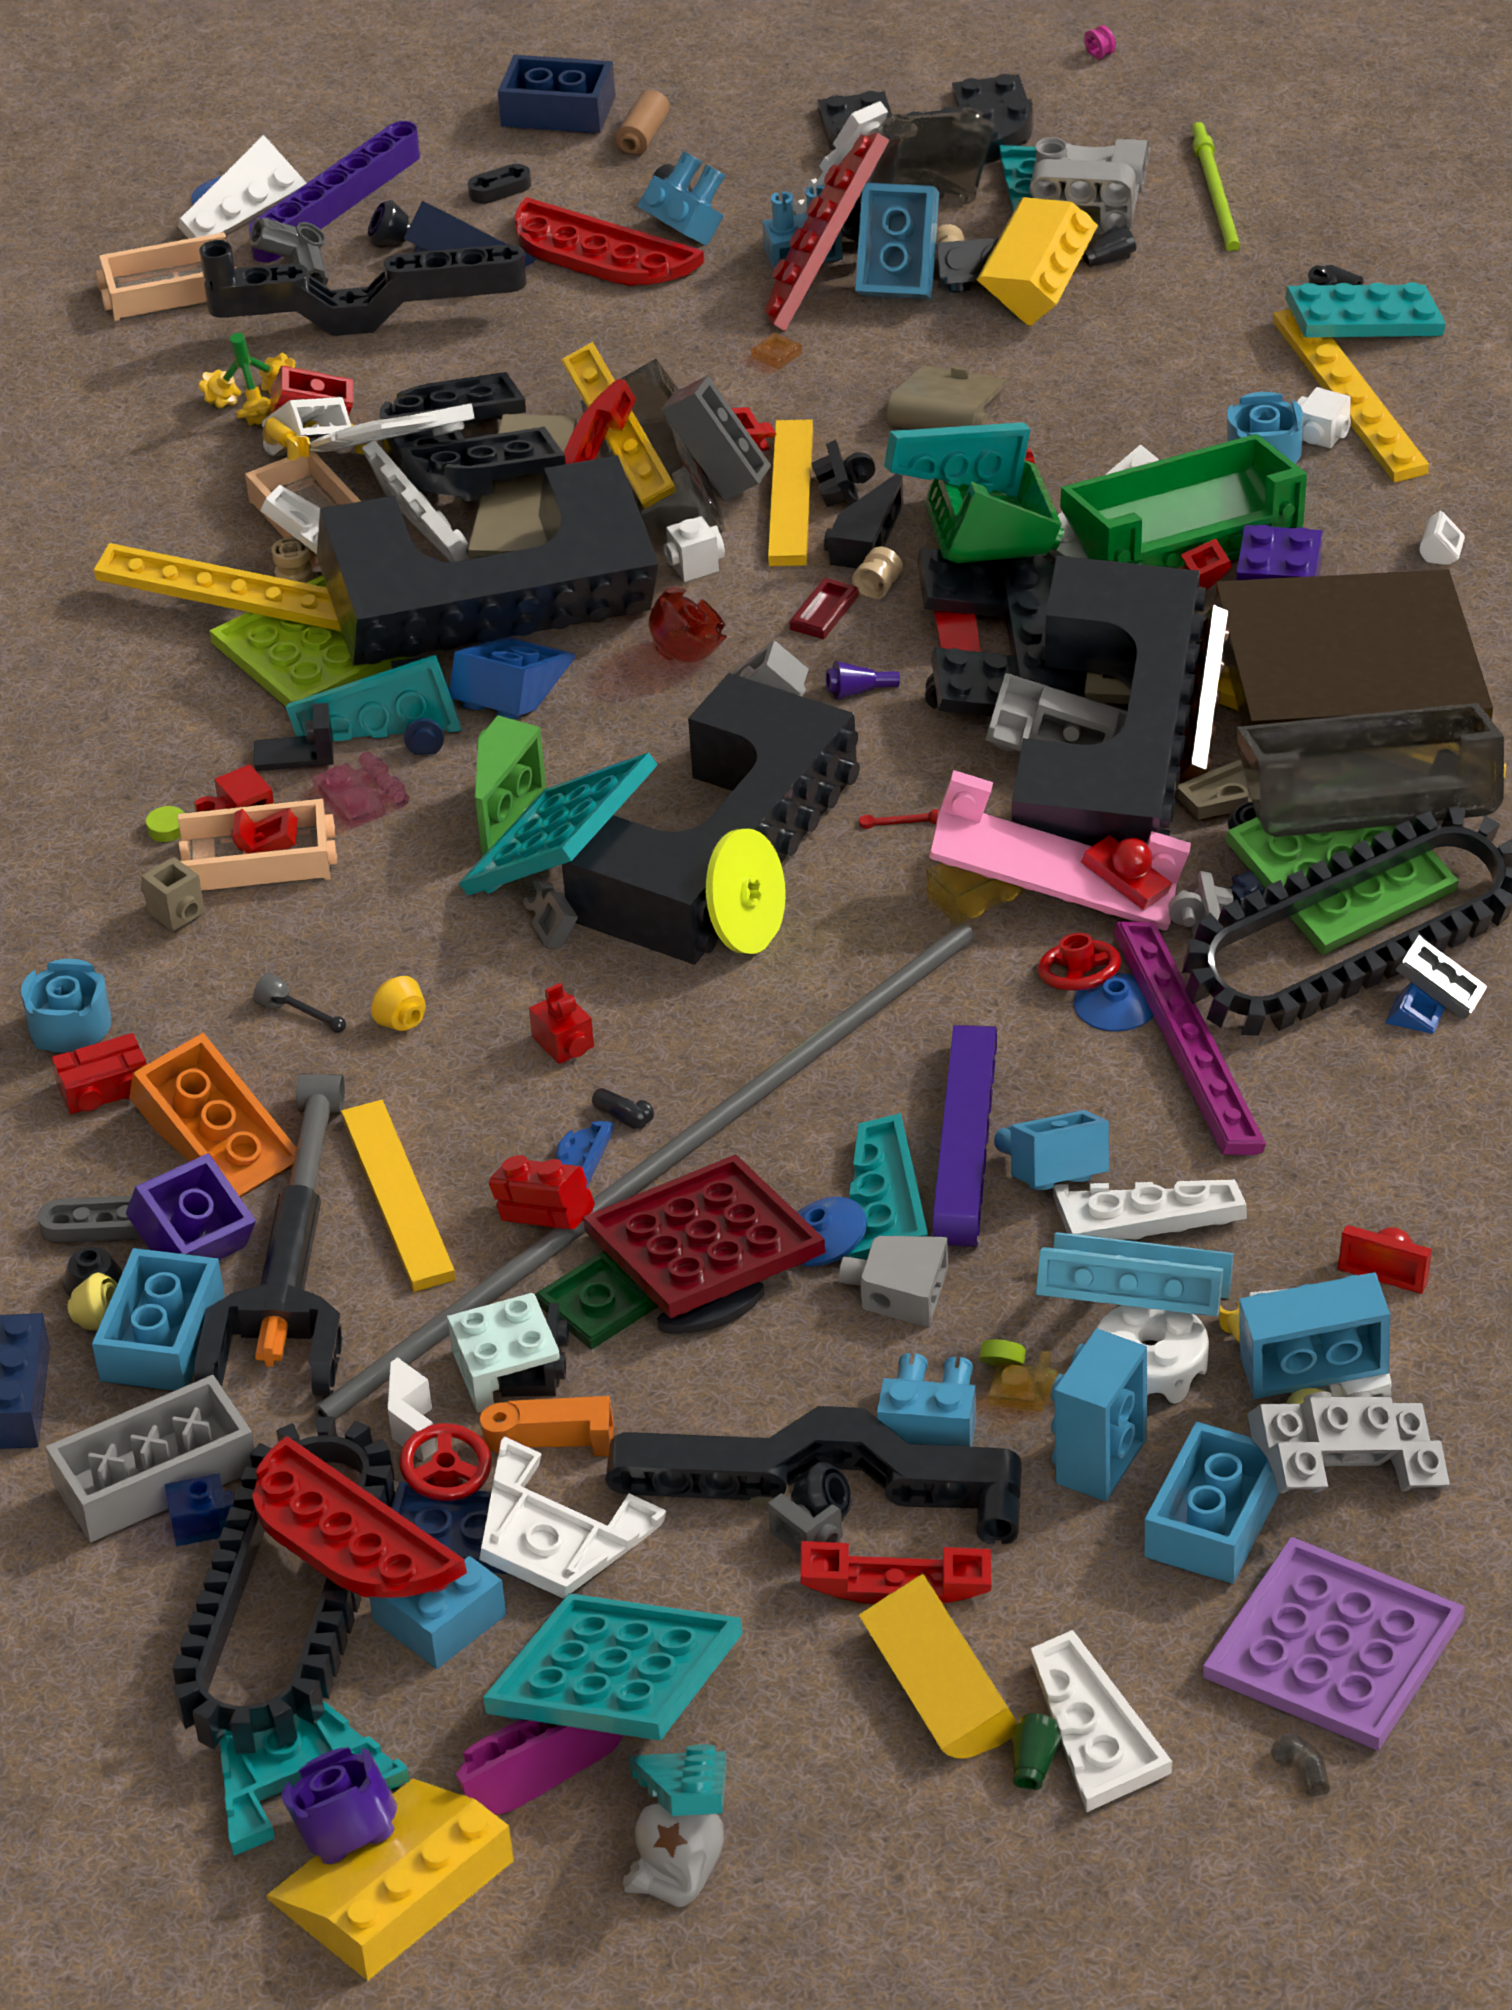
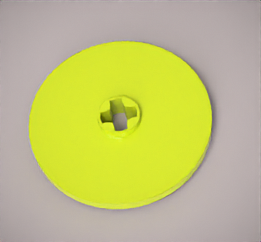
[706,829,786,954]

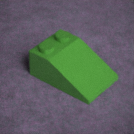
[475,715,546,857]

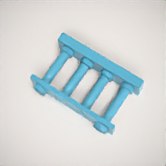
[1036,1232,1234,1316]

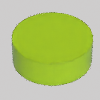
[146,806,185,842]
[979,1339,1026,1368]

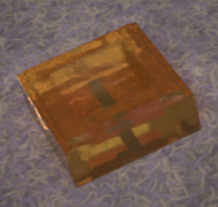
[751,332,802,370]

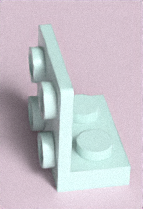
[447,1293,560,1413]

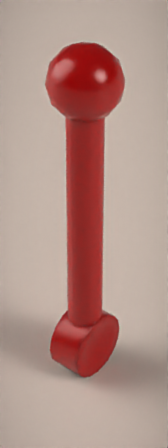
[859,809,939,829]

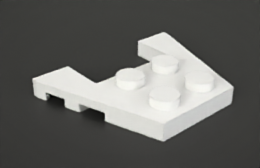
[479,1437,666,1599]

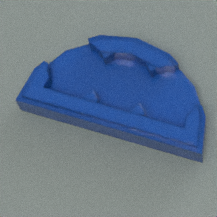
[556,1121,614,1188]

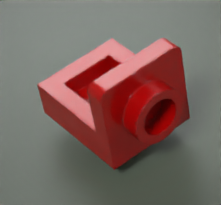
[231,808,298,854]

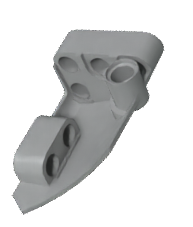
[1029,137,1151,234]

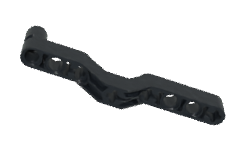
[199,240,527,336]
[605,1406,1022,1544]

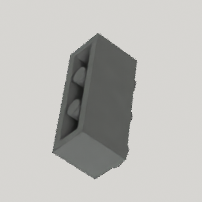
[661,375,771,501]

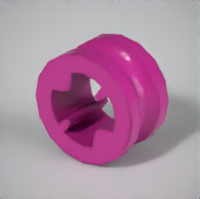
[1084,25,1116,60]

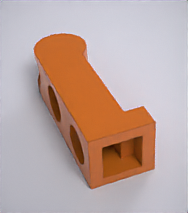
[479,1396,614,1456]

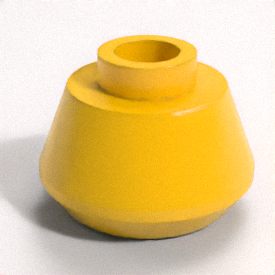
[371,976,426,1031]

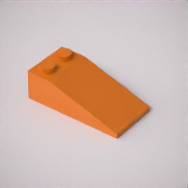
[129,1033,297,1197]

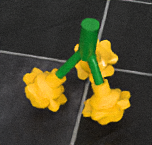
[198,332,296,426]

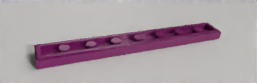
[1113,922,1266,1155]

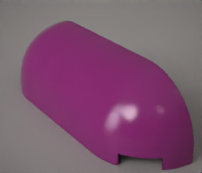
[456,1719,624,1815]

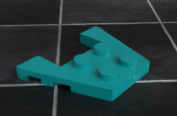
[220,1701,410,1856]

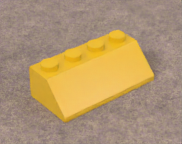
[977,197,1098,326]

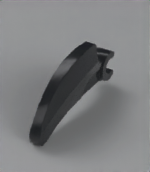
[657,1282,764,1333]

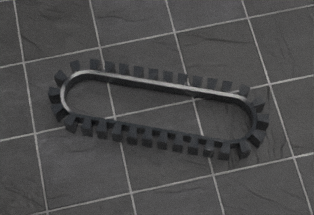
[1182,807,1512,1036]
[172,1417,395,1754]

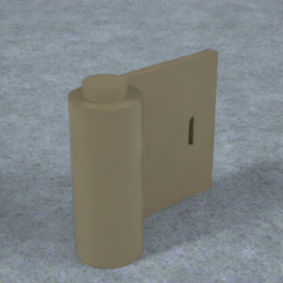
[887,365,1007,430]

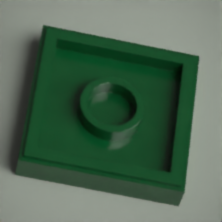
[535,1251,659,1350]

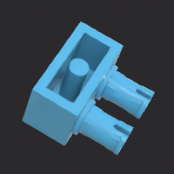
[637,151,726,245]
[762,185,843,270]
[994,1110,1109,1190]
[877,1353,976,1447]

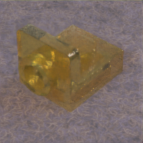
[989,1350,1058,1412]

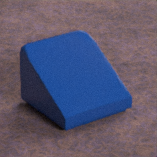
[1385,982,1445,1034]

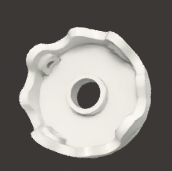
[1097,1305,1209,1403]

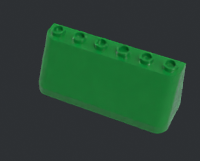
[1060,434,1307,568]
[925,460,1064,564]

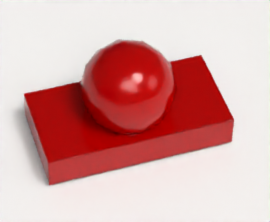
[1081,835,1172,910]
[1337,1225,1432,1294]

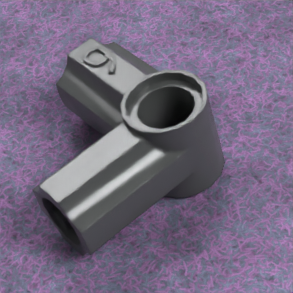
[249,217,329,286]

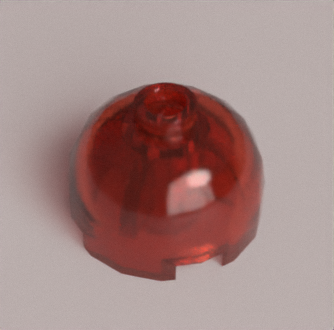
[648,586,727,663]

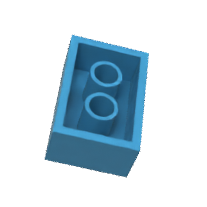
[855,183,939,300]
[92,1248,225,1391]
[1239,1272,1390,1399]
[1050,1328,1147,1502]
[1145,1421,1279,1584]

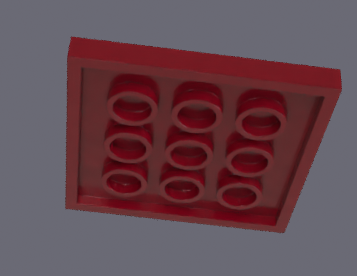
[583,1154,826,1319]

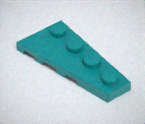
[884,422,1031,497]
[286,655,462,741]
[842,1113,929,1260]
[628,1744,727,1816]

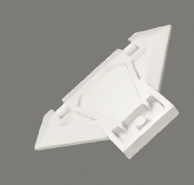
[310,404,474,452]

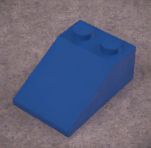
[449,637,576,719]

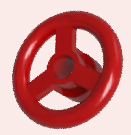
[1037,933,1121,991]
[399,1423,492,1501]

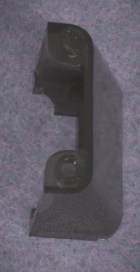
[858,108,995,204]

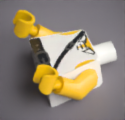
[262,397,378,460]

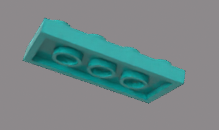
[1285,282,1446,337]

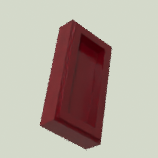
[789,578,859,639]

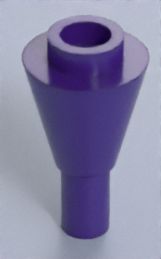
[825,660,900,700]

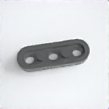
[38,1196,142,1242]

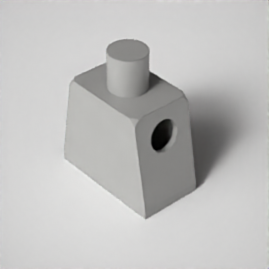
[839,1236,948,1327]

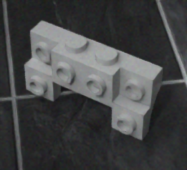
[985,673,1127,752]
[1247,1391,1450,1493]

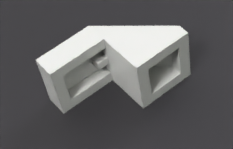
[388,1357,436,1461]

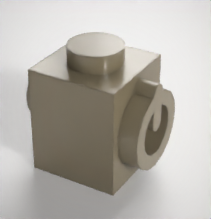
[141,856,205,932]

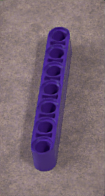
[249,121,420,262]
[933,1025,997,1247]

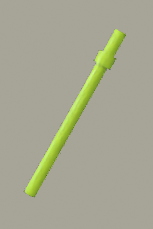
[1191,122,1240,251]

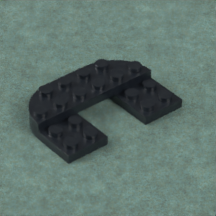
[817,74,1033,176]
[380,372,565,501]
[917,548,1087,716]

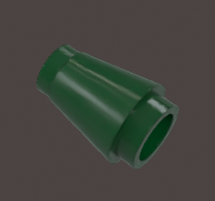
[1013,1713,1061,1790]

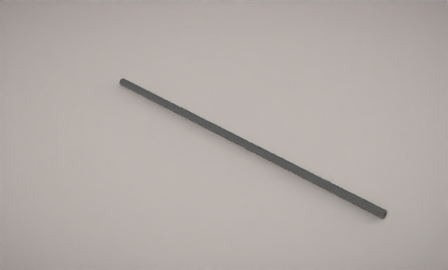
[314,923,974,1420]

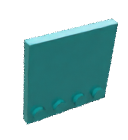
[459,752,658,895]
[483,1593,743,1741]

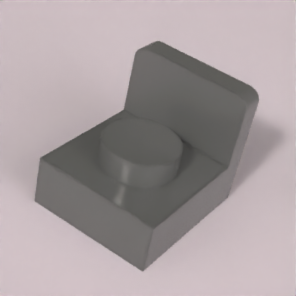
[768,1493,843,1556]

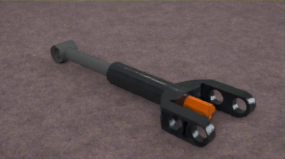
[194,1073,345,1397]

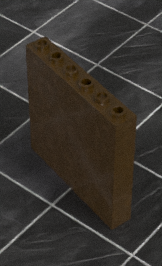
[1215,569,1493,753]

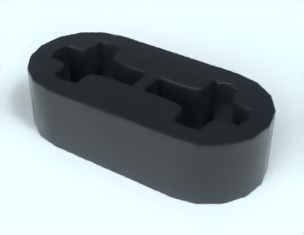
[468,164,531,204]

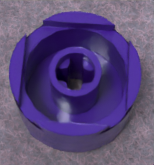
[282,1747,397,1864]

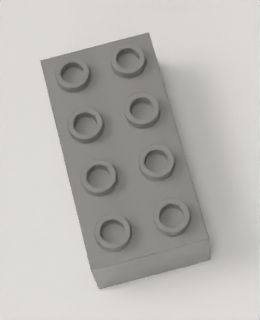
[45,1375,255,1543]

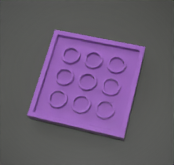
[1203,1537,1465,1751]

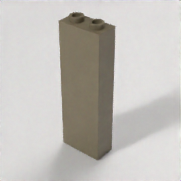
[468,414,577,559]

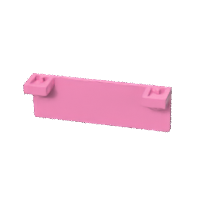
[929,770,1191,930]

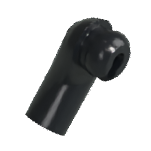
[1308,265,1364,285]
[592,1088,654,1129]

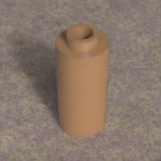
[615,90,670,155]

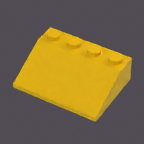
[266,1778,514,1981]

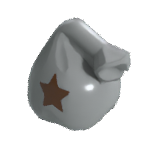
[623,1804,725,1907]

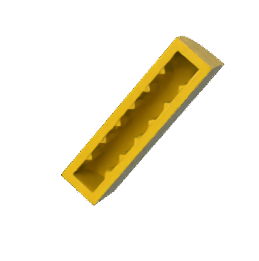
[859,1574,1018,1759]

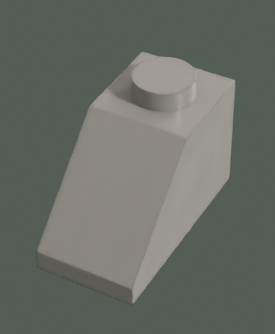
[731,640,809,696]

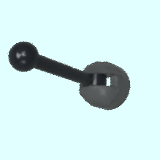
[253,972,346,1033]

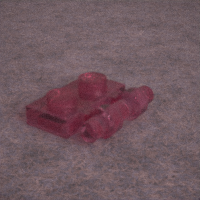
[312,751,409,830]

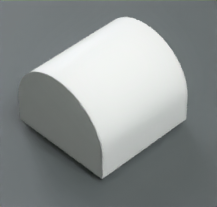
[1420,511,1465,565]

